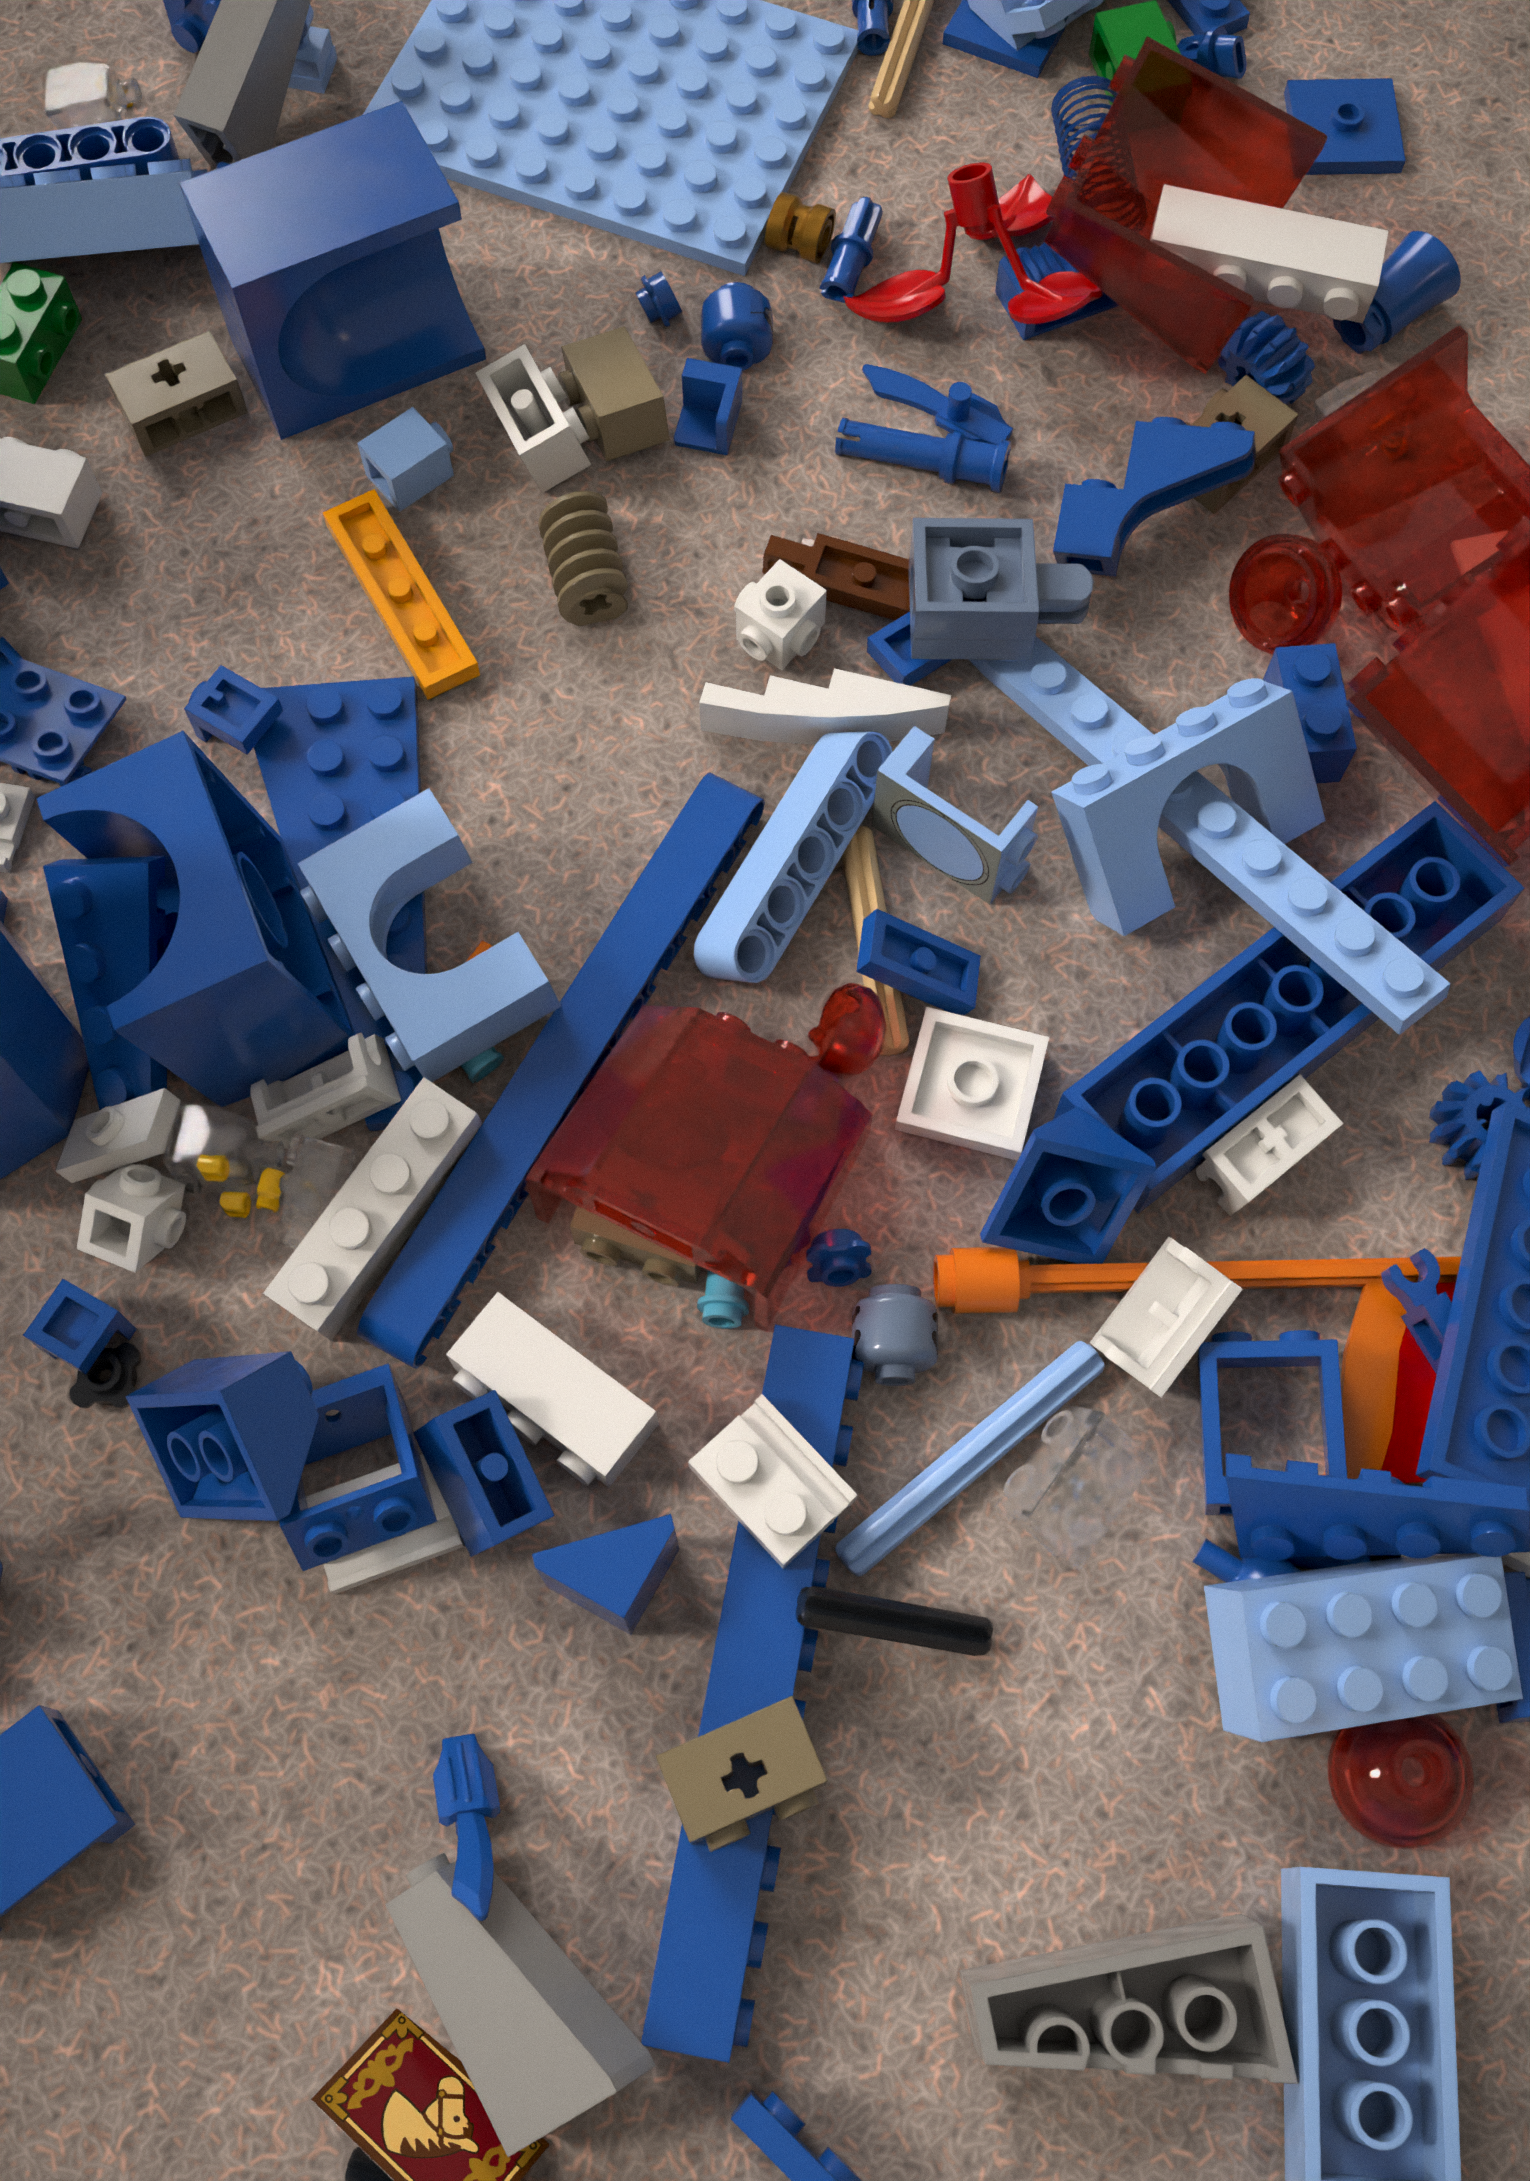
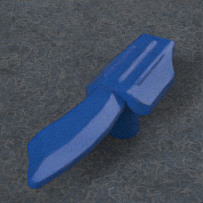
[862,364,1013,445]
[433,1734,500,1921]

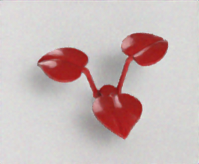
[843,162,1103,324]

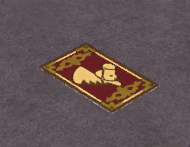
[311,2008,550,2181]

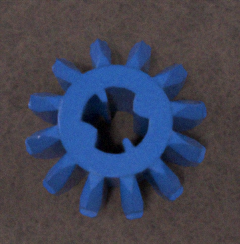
[1218,311,1315,405]
[1429,1070,1530,1180]

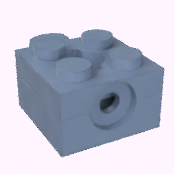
[908,518,1094,660]

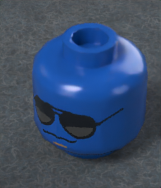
[701,282,773,371]

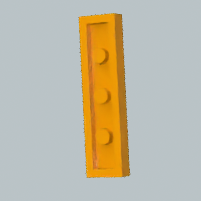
[322,489,480,700]

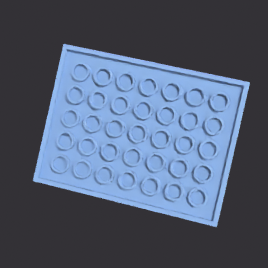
[363,0,859,276]

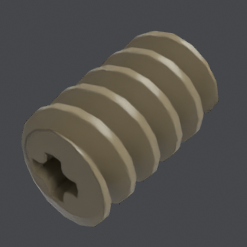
[538,491,628,626]

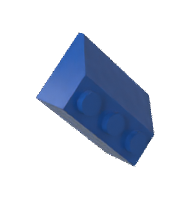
[125,1351,319,1521]

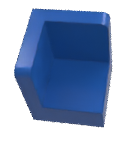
[674,358,742,455]
[23,1279,137,1374]

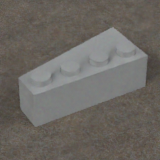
[959,1914,1298,2084]

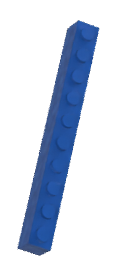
[641,1324,864,2063]

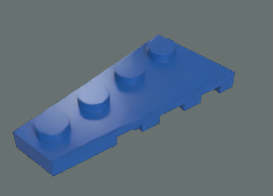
[43,856,167,1110]
[1226,1453,1530,1561]

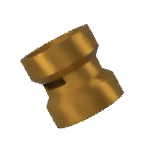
[765,192,836,264]

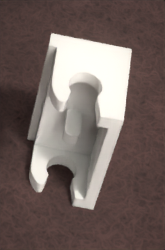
[250,1033,401,1150]
[1196,1074,1344,1216]
[1090,1237,1242,1397]

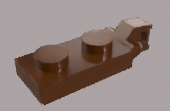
[762,533,910,620]

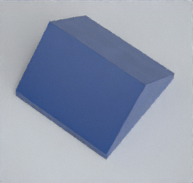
[980,1106,1157,1264]
[532,1514,679,1635]

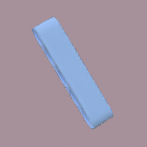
[694,731,892,983]

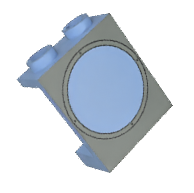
[872,726,1038,905]

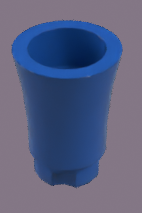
[1333,231,1461,354]

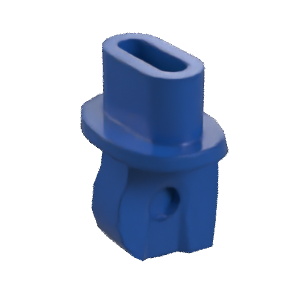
[1177,26,1247,85]

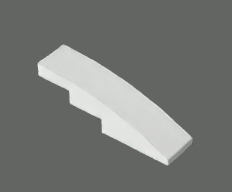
[699,668,951,745]

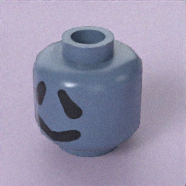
[852,1284,938,1386]

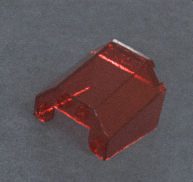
[1044,36,1327,374]
[1278,325,1530,644]
[1346,517,1530,867]
[525,1005,873,1332]

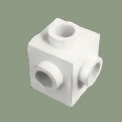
[734,559,827,670]
[77,1164,186,1273]

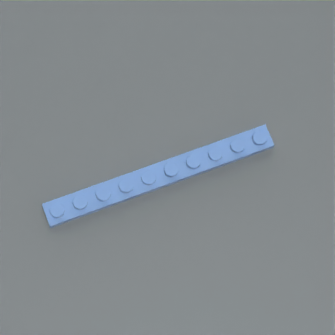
[969,635,1451,1035]

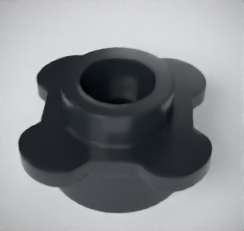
[69,1343,141,1409]

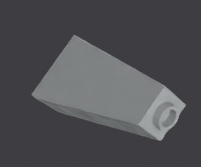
[174,0,311,169]
[385,1853,656,2157]

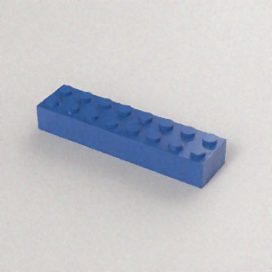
[1053,801,1525,1214]

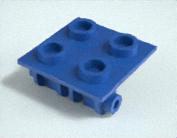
[0,658,127,787]

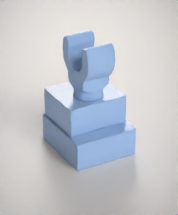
[288,5,337,94]

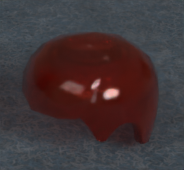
[801,982,887,1079]

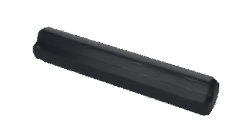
[796,1586,993,1656]

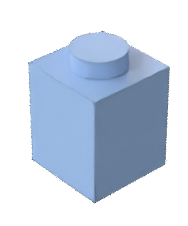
[357,407,454,512]

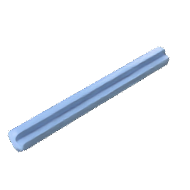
[835,1341,1105,1577]

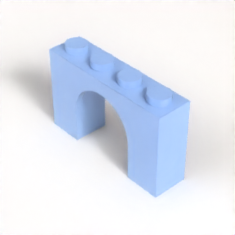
[1051,678,1326,936]
[297,788,561,1082]

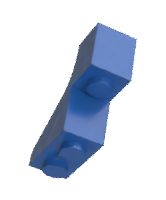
[1053,417,1256,577]

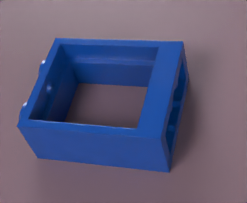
[1198,1330,1347,1516]
[279,1363,438,1571]

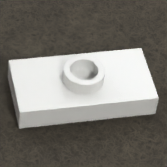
[55,1088,181,1183]

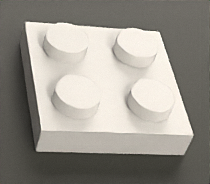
[895,1007,1049,1161]

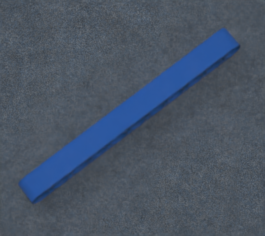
[357,773,765,1369]

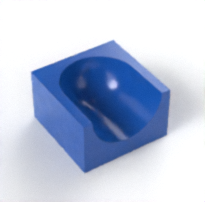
[179,101,486,440]
[36,731,356,1108]

